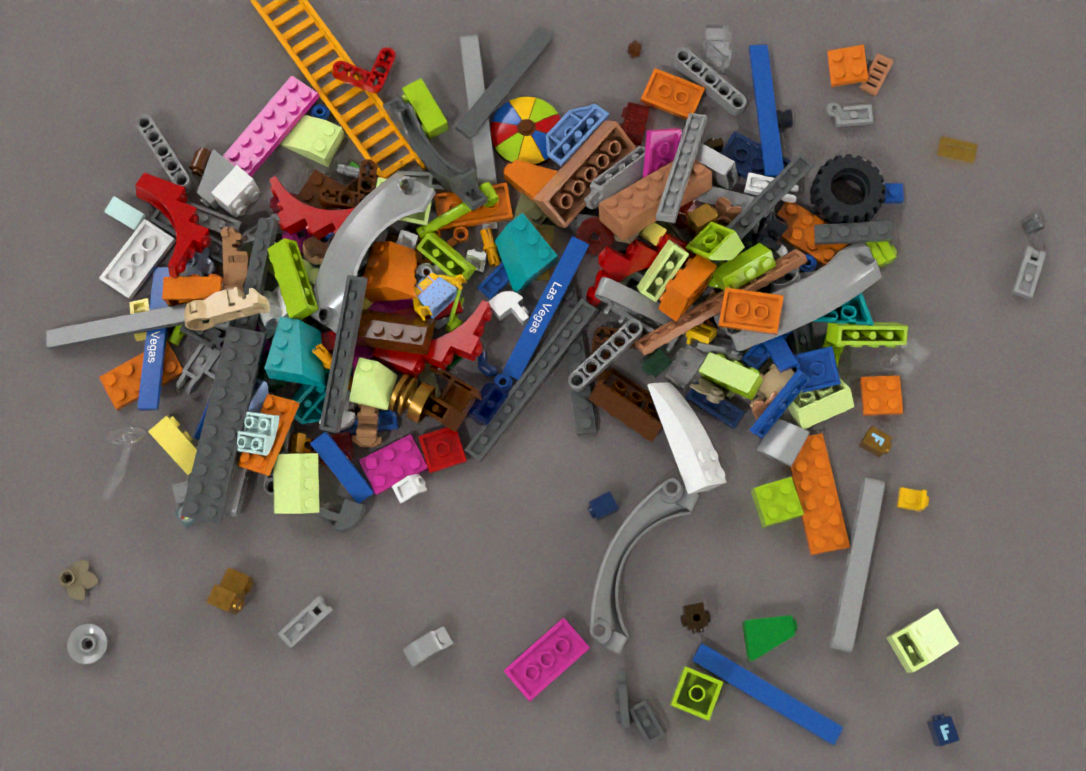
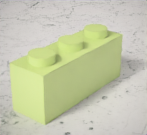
[637,240,689,302]

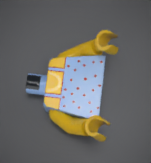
[412,273,467,321]

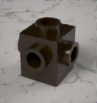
[680,602,710,634]

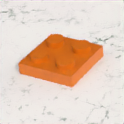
[827,45,868,87]
[860,375,903,416]

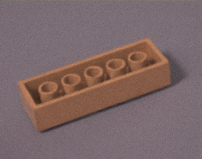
[532,121,636,228]
[598,159,712,241]

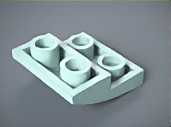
[237,412,279,455]

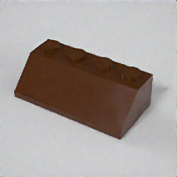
[356,309,436,355]
[588,367,663,442]

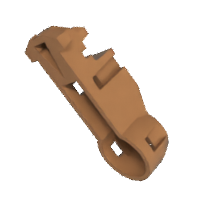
[221,227,251,312]
[352,404,382,448]

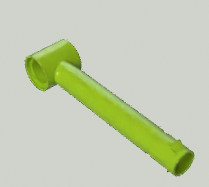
[416,182,499,239]

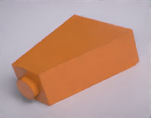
[503,160,558,205]

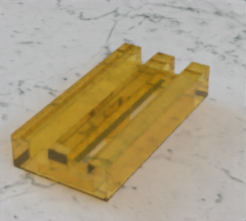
[936,136,978,164]

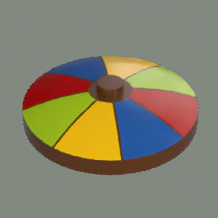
[490,97,561,166]

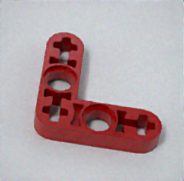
[332,47,396,94]

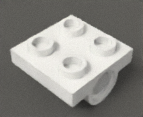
[257,286,289,339]

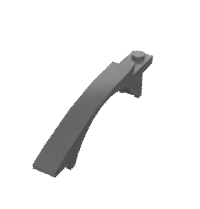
[383,97,487,211]

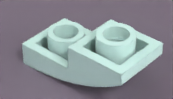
[104,196,146,231]

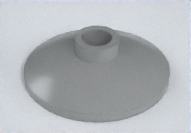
[67,624,108,664]

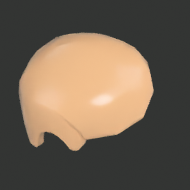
[302,237,328,265]

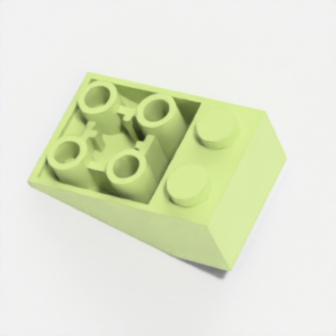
[886,608,959,673]

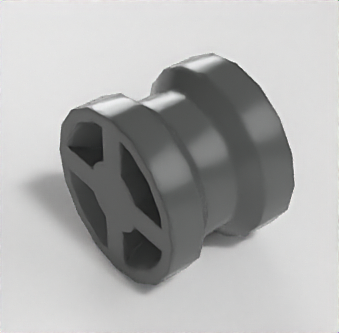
[1021,213,1045,235]

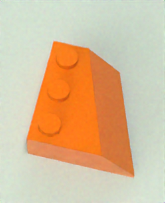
[363,241,417,302]

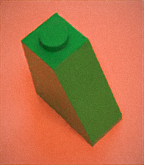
[742,615,797,662]

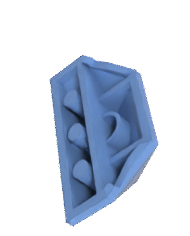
[546,104,609,167]

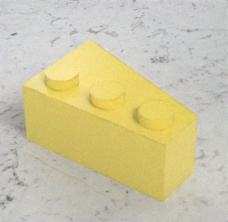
[148,415,198,475]

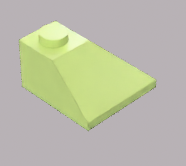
[349,357,397,410]

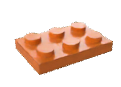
[640,68,705,120]
[719,288,784,335]

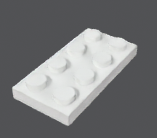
[99,219,176,300]

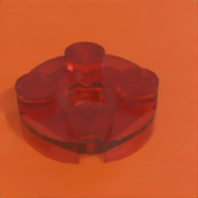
[576,217,614,255]

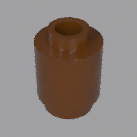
[189,147,211,177]

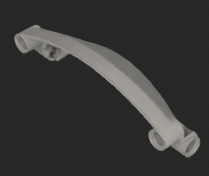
[310,173,436,334]
[714,243,882,351]
[590,478,699,655]

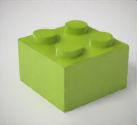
[751,477,804,528]
[669,666,723,721]

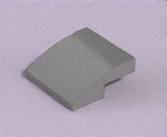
[756,419,810,467]

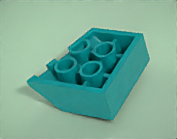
[813,292,874,326]
[265,317,326,388]

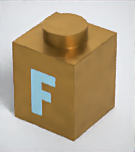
[859,426,893,457]

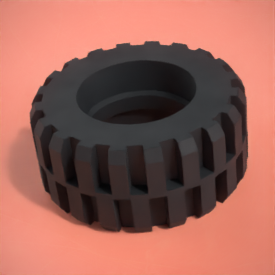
[810,154,886,224]

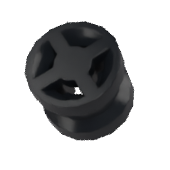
[776,109,793,128]

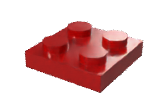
[418,427,467,474]

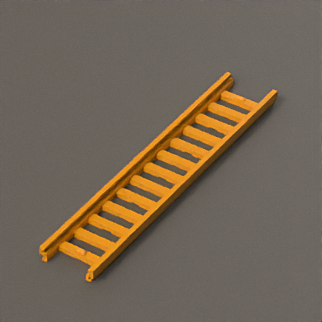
[249,0,427,179]

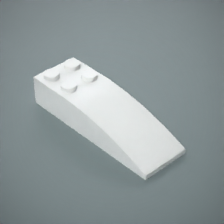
[647,382,727,494]

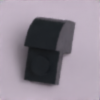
[755,211,789,251]

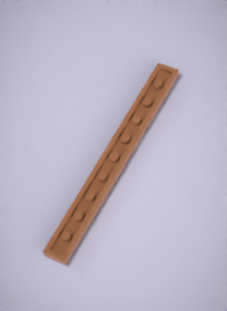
[634,249,807,355]

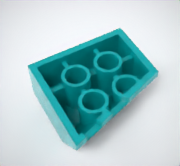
[495,213,559,294]

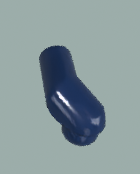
[478,352,498,377]

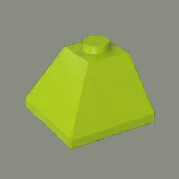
[685,222,745,260]

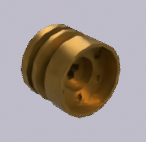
[389,374,436,424]

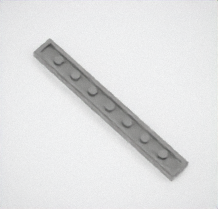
[656,113,707,223]

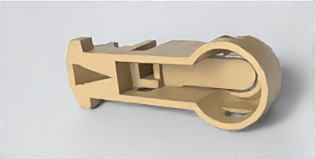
[184,287,270,331]

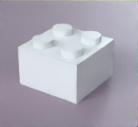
[211,165,261,219]

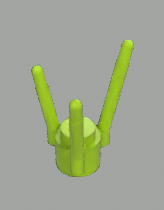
[445,289,464,332]

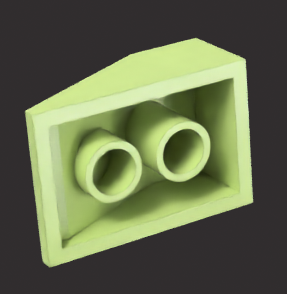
[280,115,345,167]

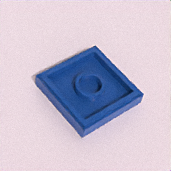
[794,346,841,393]

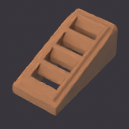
[859,54,894,97]

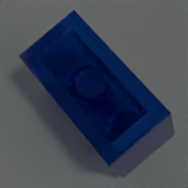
[467,383,509,426]

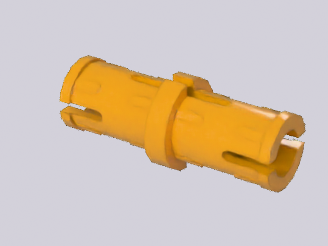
[480,228,501,267]

